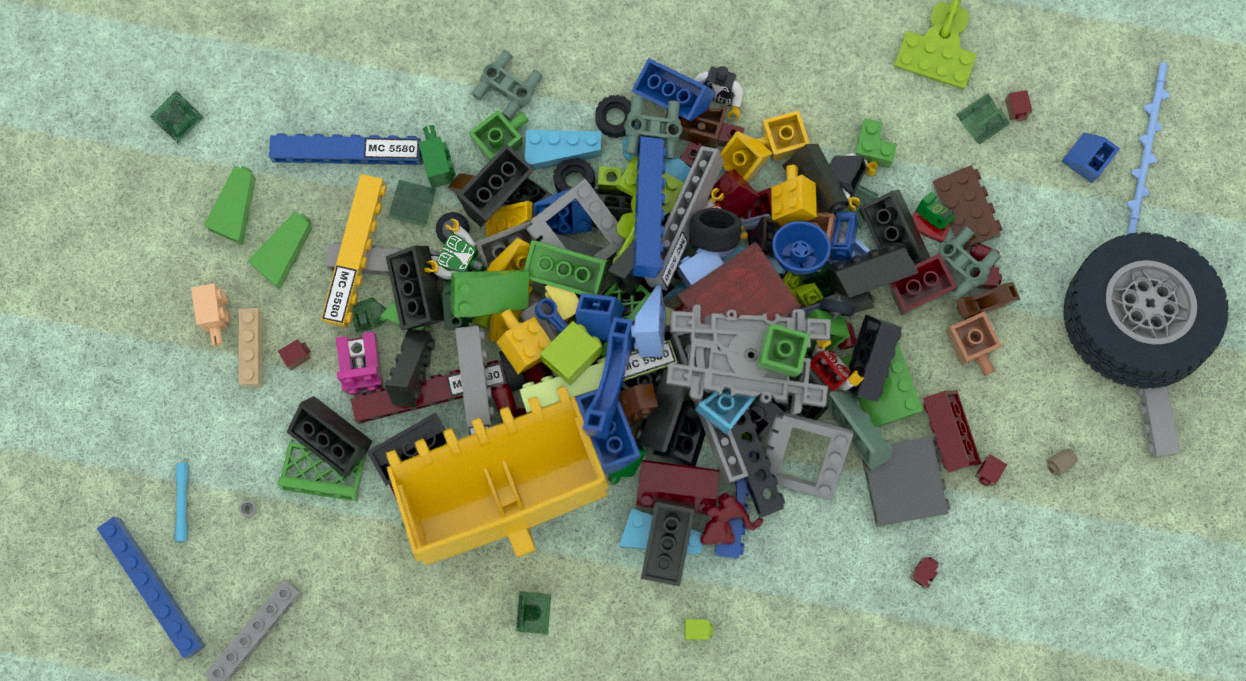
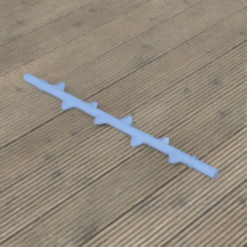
[1126,62,1170,234]

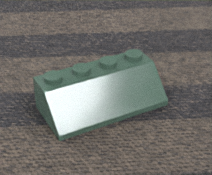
[828,391,893,471]

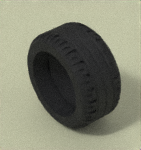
[689,208,742,252]

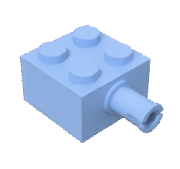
[677,248,735,292]

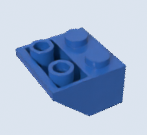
[1061,132,1120,183]
[576,293,625,342]

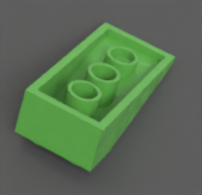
[524,240,610,295]
[451,270,529,317]

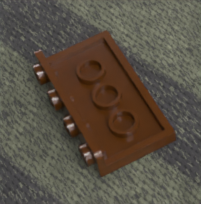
[933,165,1003,249]

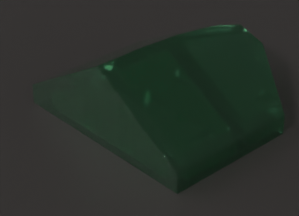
[351,297,387,334]

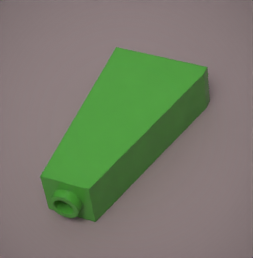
[204,166,256,245]
[248,211,312,289]

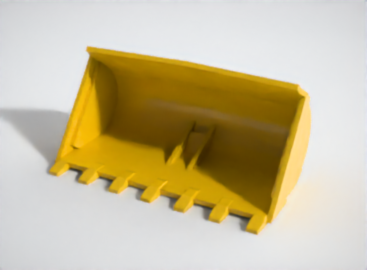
[386,385,609,566]

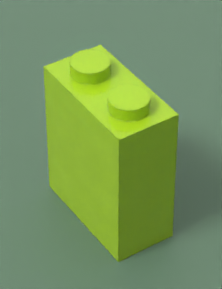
[540,321,603,386]

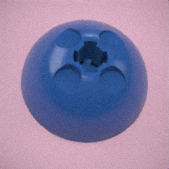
[772,221,831,275]

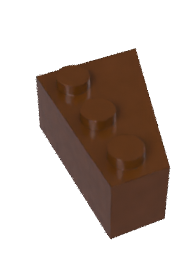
[665,106,727,149]
[618,383,658,426]

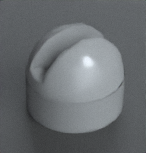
[239,501,255,517]

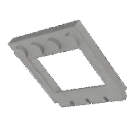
[527,178,626,259]
[758,412,854,500]

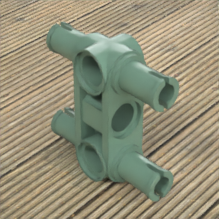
[471,50,543,121]
[624,95,682,160]
[938,226,1001,298]

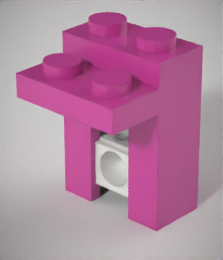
[336,332,383,395]

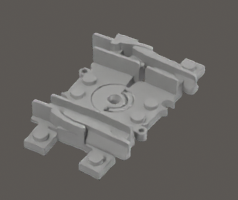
[666,305,830,415]

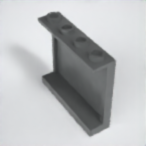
[861,436,950,527]

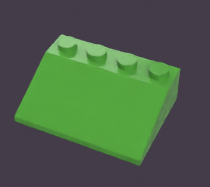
[840,342,923,427]

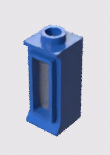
[830,212,859,261]

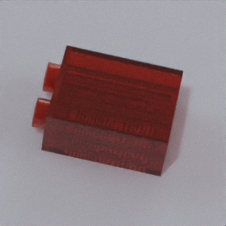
[673,242,801,324]

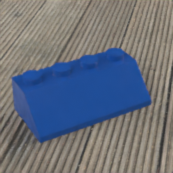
[631,58,716,121]
[575,389,641,476]

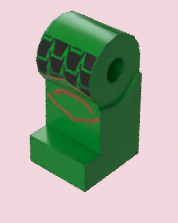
[915,191,955,229]

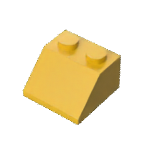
[720,131,773,182]

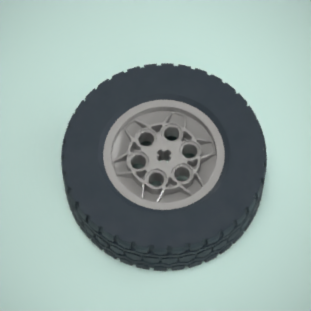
[1063,232,1229,389]

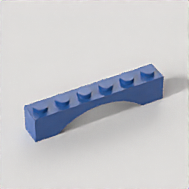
[582,317,635,440]
[715,439,753,559]

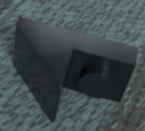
[750,216,779,258]

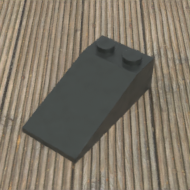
[641,497,696,587]

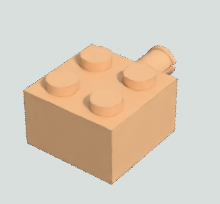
[191,283,231,347]

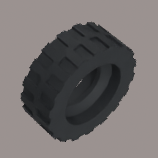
[595,95,636,138]
[553,158,596,193]
[499,351,526,392]

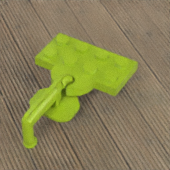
[894,0,977,90]
[613,155,684,264]

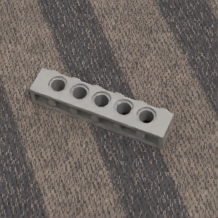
[204,580,303,681]

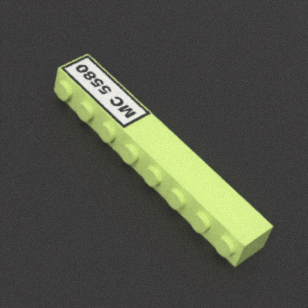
[520,340,677,413]

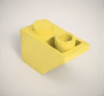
[545,285,579,322]

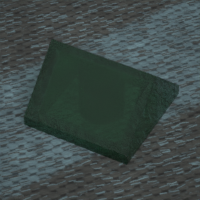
[516,591,551,634]

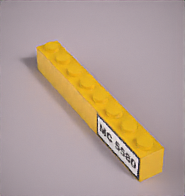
[321,174,387,328]

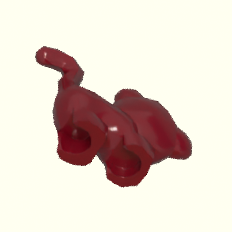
[700,492,763,545]

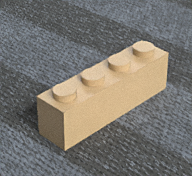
[239,308,263,388]

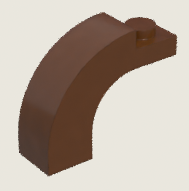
[956,282,1021,320]

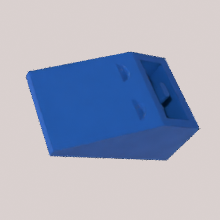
[534,189,592,237]

